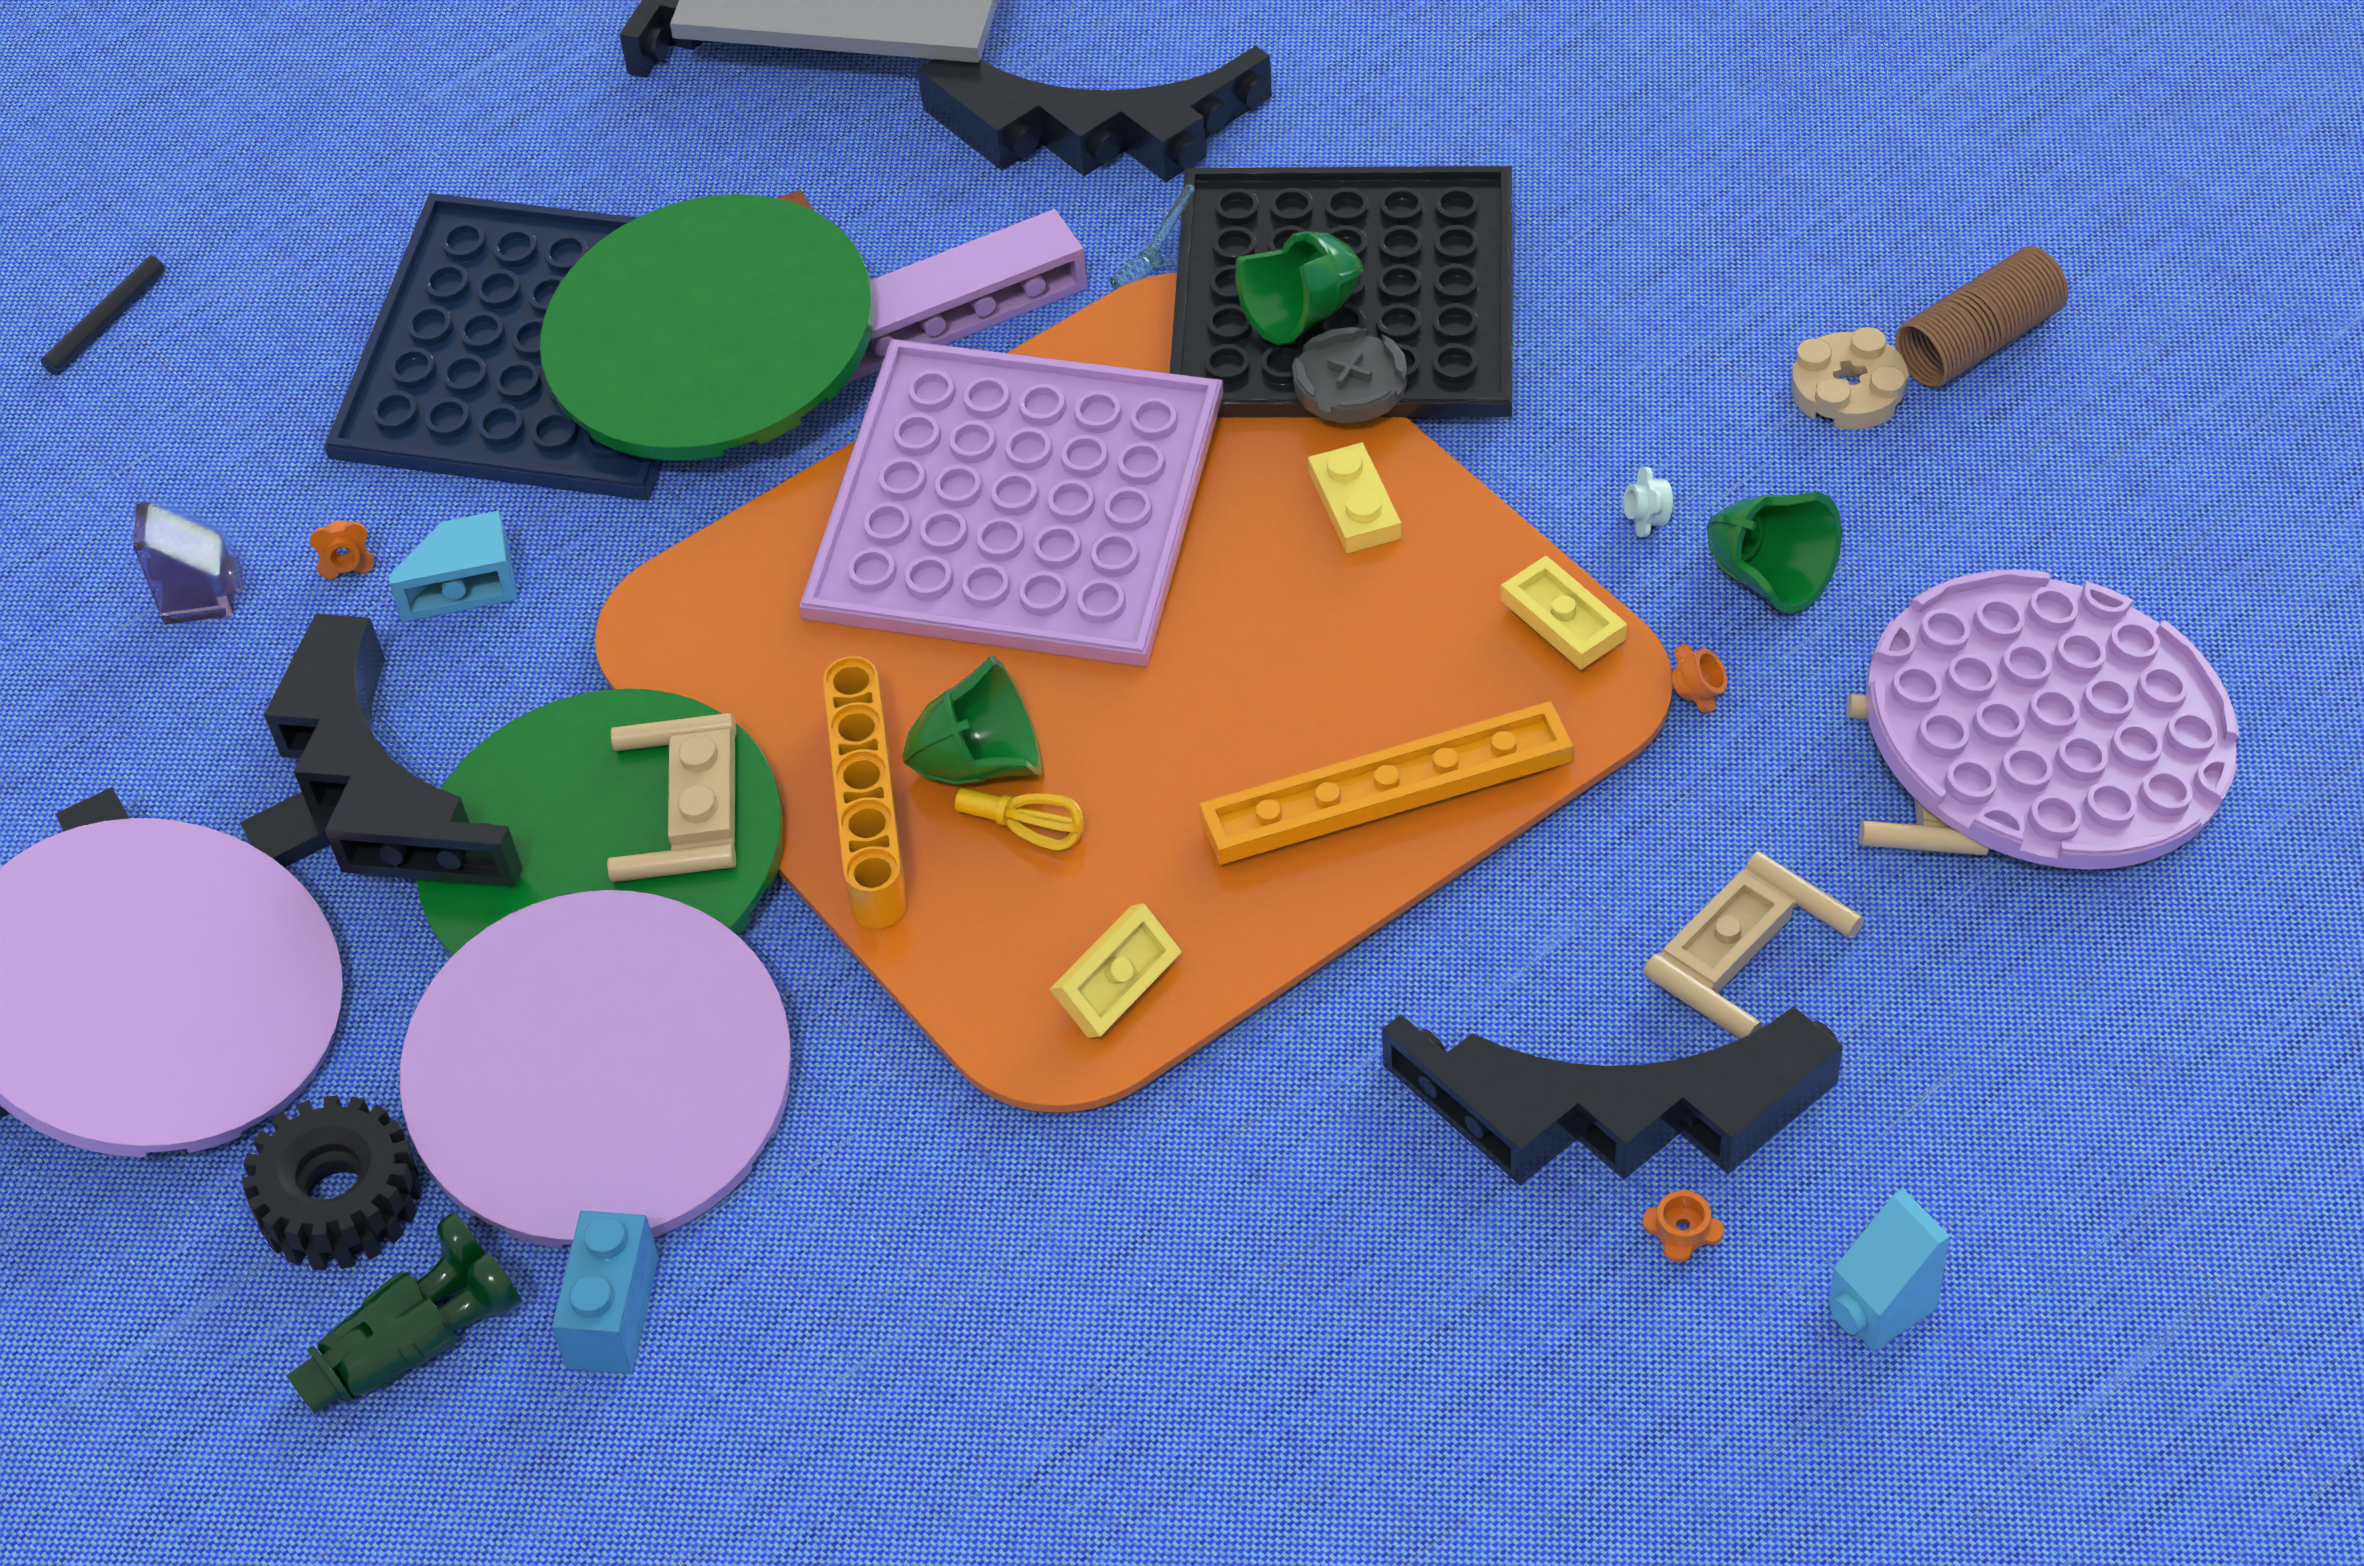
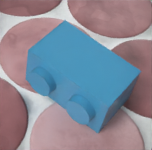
[552,1210,659,1374]

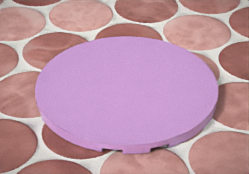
[1866,570,2239,870]
[0,818,343,1157]
[400,890,792,1249]

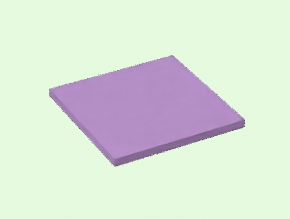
[799,339,1224,667]

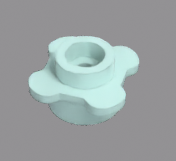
[1623,467,1673,537]

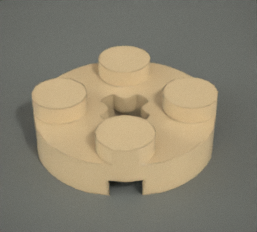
[1791,327,1908,430]

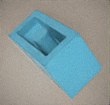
[389,511,518,622]
[1829,1189,1950,1352]

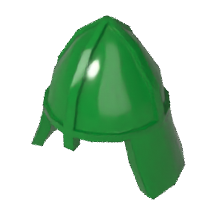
[1235,231,1363,345]
[1706,491,1842,614]
[902,655,1042,785]

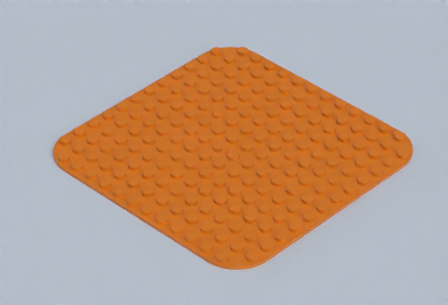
[595,272,1673,1113]

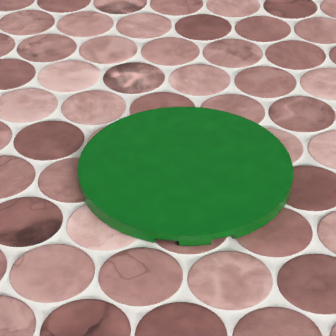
[540,194,875,461]
[416,688,784,957]

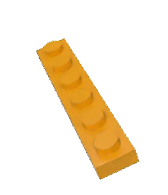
[1199,701,1574,865]

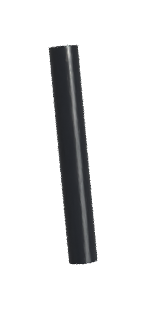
[41,256,165,375]

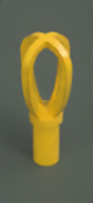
[955,788,1085,851]

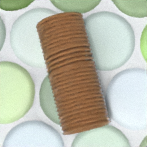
[1896,246,2069,388]

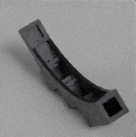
[917,46,1272,182]

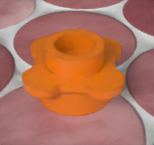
[310,520,374,579]
[1672,644,1728,713]
[1642,1190,1724,1262]

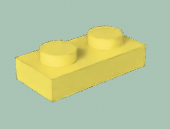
[1308,442,1402,554]
[1501,556,1627,670]
[1049,903,1182,1038]

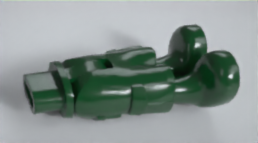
[286,1211,522,1415]

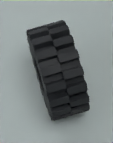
[242,1095,421,1270]

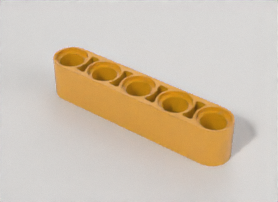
[823,656,907,929]

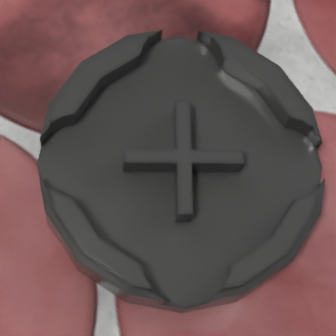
[1292,327,1407,423]

